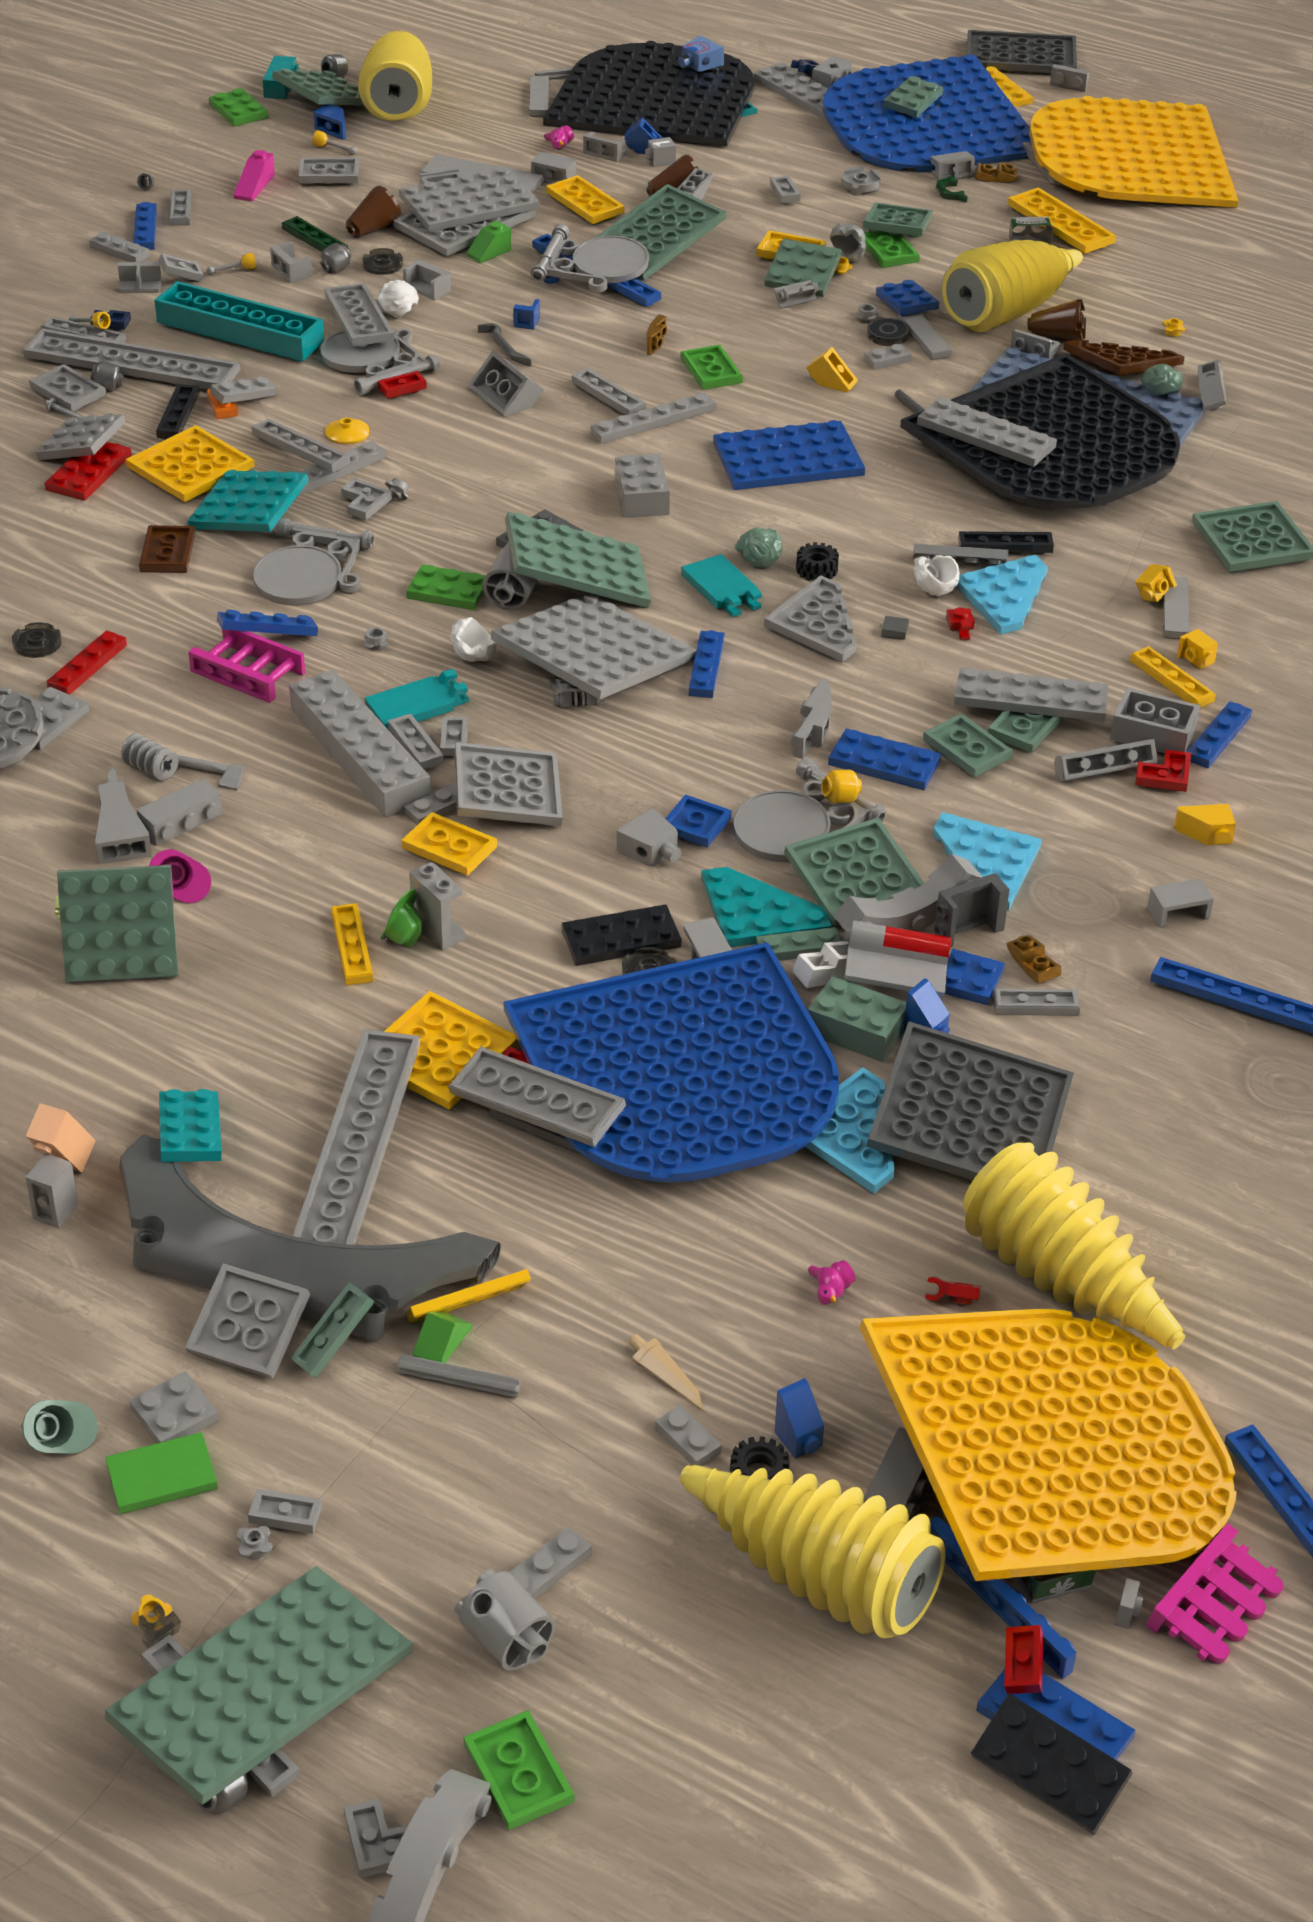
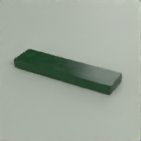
[282,216,348,252]

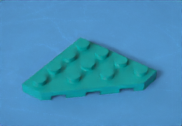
[701,867,832,947]

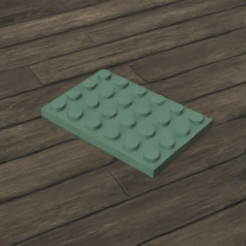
[595,184,727,281]
[505,511,651,608]

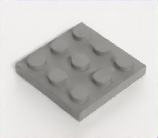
[36,413,126,460]
[185,1263,310,1379]

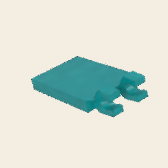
[681,554,762,617]
[364,669,469,731]

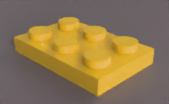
[756,230,826,260]
[401,812,497,876]

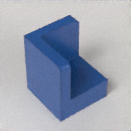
[513,299,540,330]

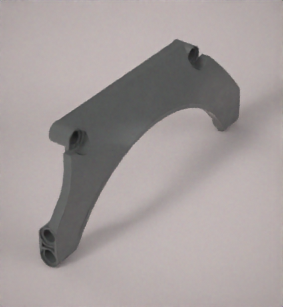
[119,1135,501,1341]

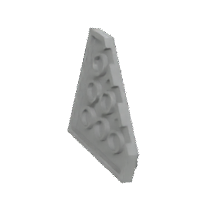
[764,576,857,662]

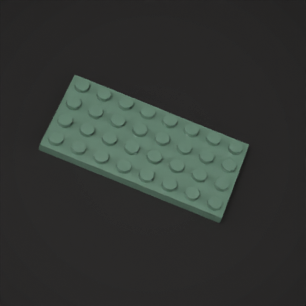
[105,1566,413,1805]

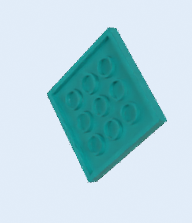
[187,470,309,532]

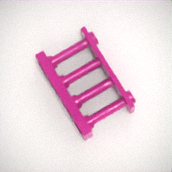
[188,630,305,703]

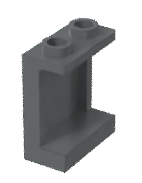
[934,873,1009,947]

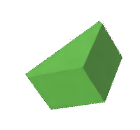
[412,1312,472,1363]

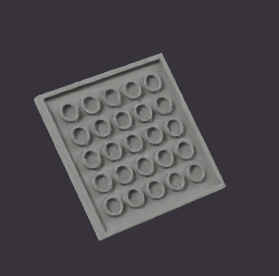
[491,593,697,700]

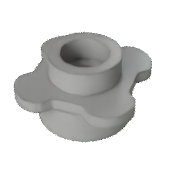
[856,304,879,322]
[385,478,409,499]
[364,627,388,649]
[237,1525,272,1559]

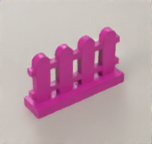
[1145,1523,1284,1664]

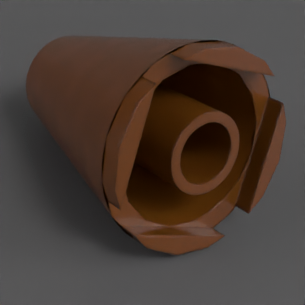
[646,155,699,197]
[346,185,401,237]
[1027,299,1086,341]

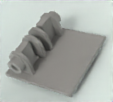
[549,677,604,707]

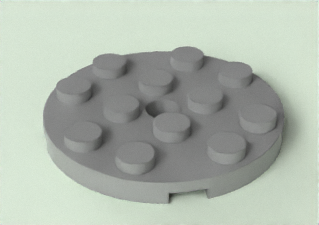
[0,687,44,769]

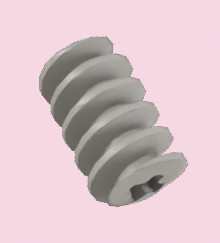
[121,733,178,781]

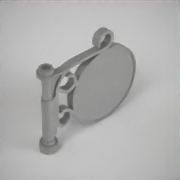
[530,224,649,292]
[320,329,440,396]
[253,518,374,605]
[734,757,887,862]

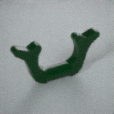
[936,175,968,202]

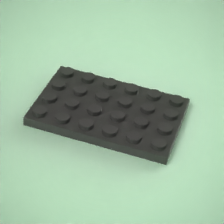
[967,30,1077,75]

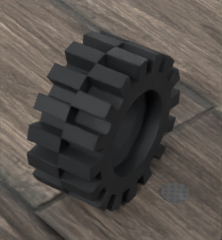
[796,542,839,581]
[730,1436,790,1480]

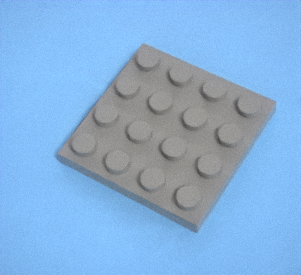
[454,742,563,826]

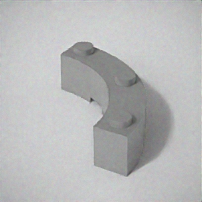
[834,853,982,931]
[368,1769,491,1922]

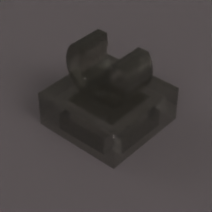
[138,1604,181,1649]

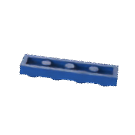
[133,202,157,250]
[217,610,318,636]
[689,630,725,698]
[1187,701,1252,768]

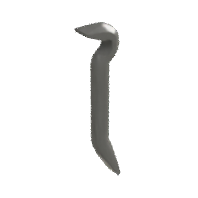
[478,323,532,366]

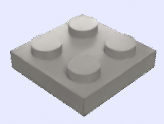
[129,1371,219,1443]

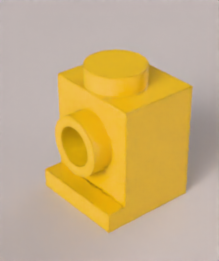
[1135,564,1177,602]
[1177,629,1218,669]

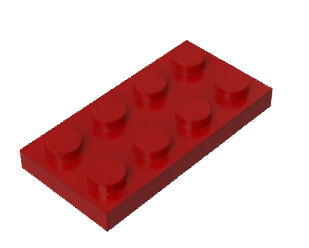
[45,442,132,501]

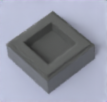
[881,616,909,640]

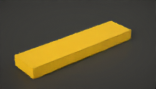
[1130,646,1216,708]
[331,903,373,986]
[406,1269,531,1323]

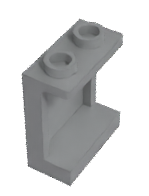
[409,862,465,950]

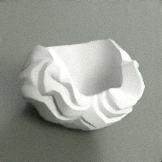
[377,280,419,319]
[914,555,960,597]
[451,617,496,662]

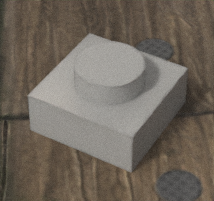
[1115,1578,1144,1629]

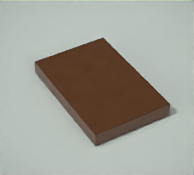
[139,525,196,573]

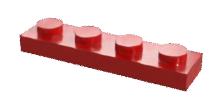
[47,630,127,695]

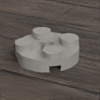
[841,167,881,196]

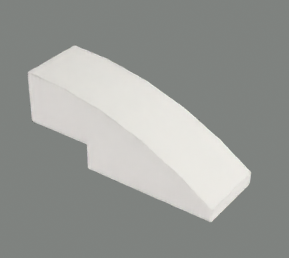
[792,941,849,988]

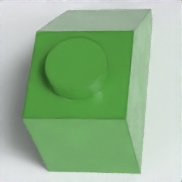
[467,221,511,263]

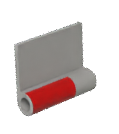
[844,920,951,997]

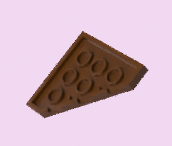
[1063,339,1185,376]

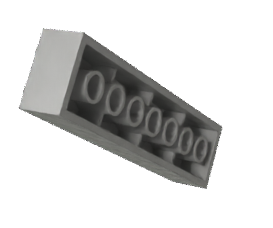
[289,670,431,818]

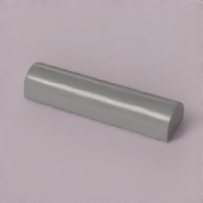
[1054,739,1158,781]

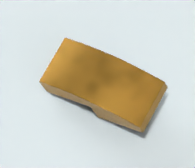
[975,162,1017,183]
[647,314,668,355]
[1007,935,1061,984]

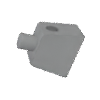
[617,808,681,866]

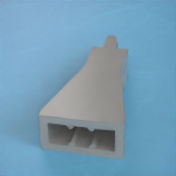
[95,768,152,864]

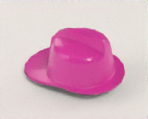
[149,849,211,903]

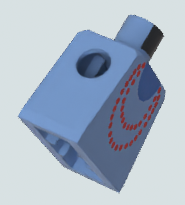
[678,36,724,72]

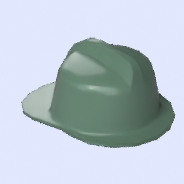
[21,1400,98,1454]

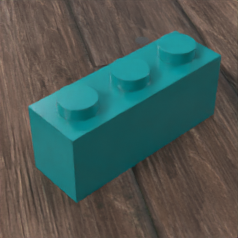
[262,55,300,99]

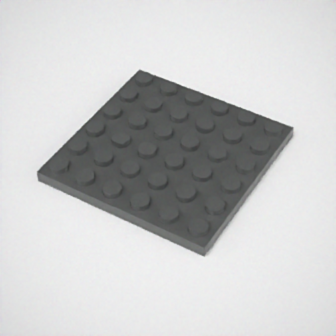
[866,1022,1074,1180]

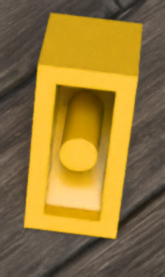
[806,347,858,392]
[1174,804,1236,845]

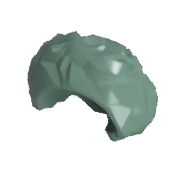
[1140,364,1183,395]
[735,527,782,568]

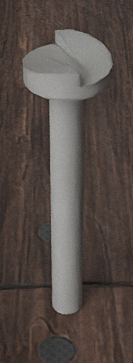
[45,398,85,419]

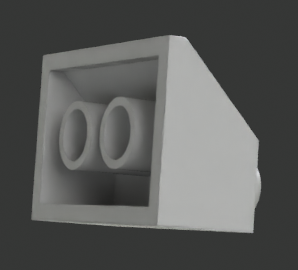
[468,351,544,417]

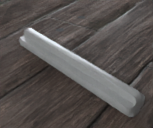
[397,1354,521,1397]

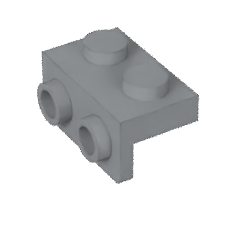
[1011,329,1061,359]

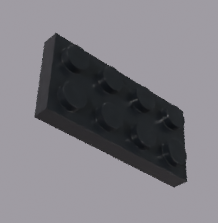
[562,904,682,966]
[971,1693,1133,1835]

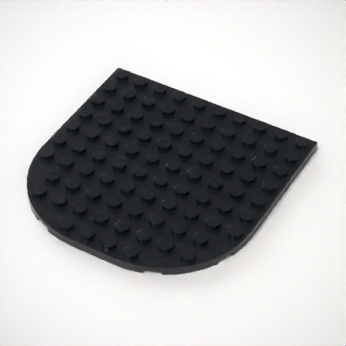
[543,41,754,146]
[900,354,1180,510]

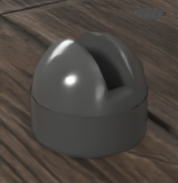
[137,173,155,190]

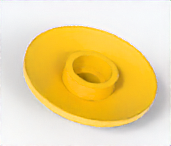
[325,417,370,444]

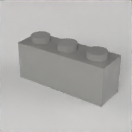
[137,779,223,846]

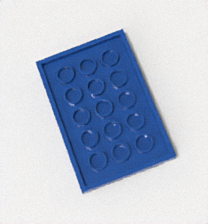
[713,420,865,490]

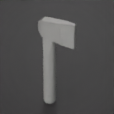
[178,755,244,790]

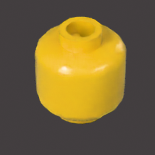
[821,769,862,804]

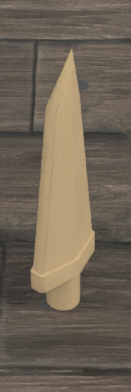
[629,1334,703,1411]

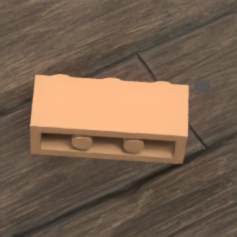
[26,1103,96,1173]

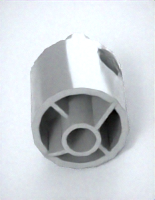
[483,543,538,610]
[455,1569,556,1671]

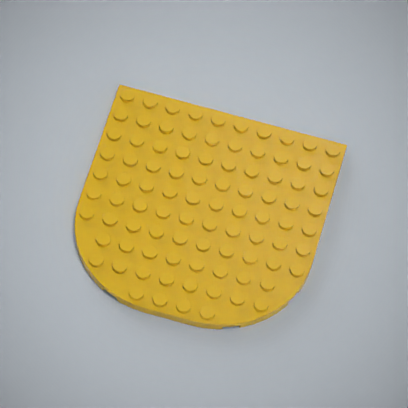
[1029,96,1239,208]
[859,1309,1236,1581]

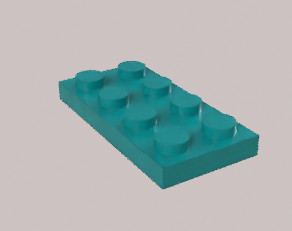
[159,1089,222,1162]

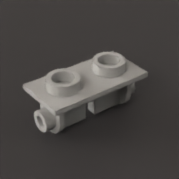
[774,280,819,309]

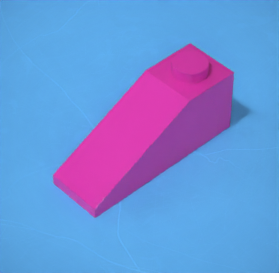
[234,150,275,202]

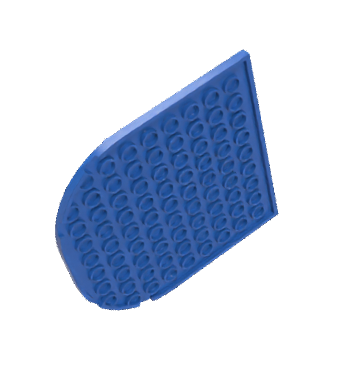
[823,54,1031,172]
[503,942,839,1182]

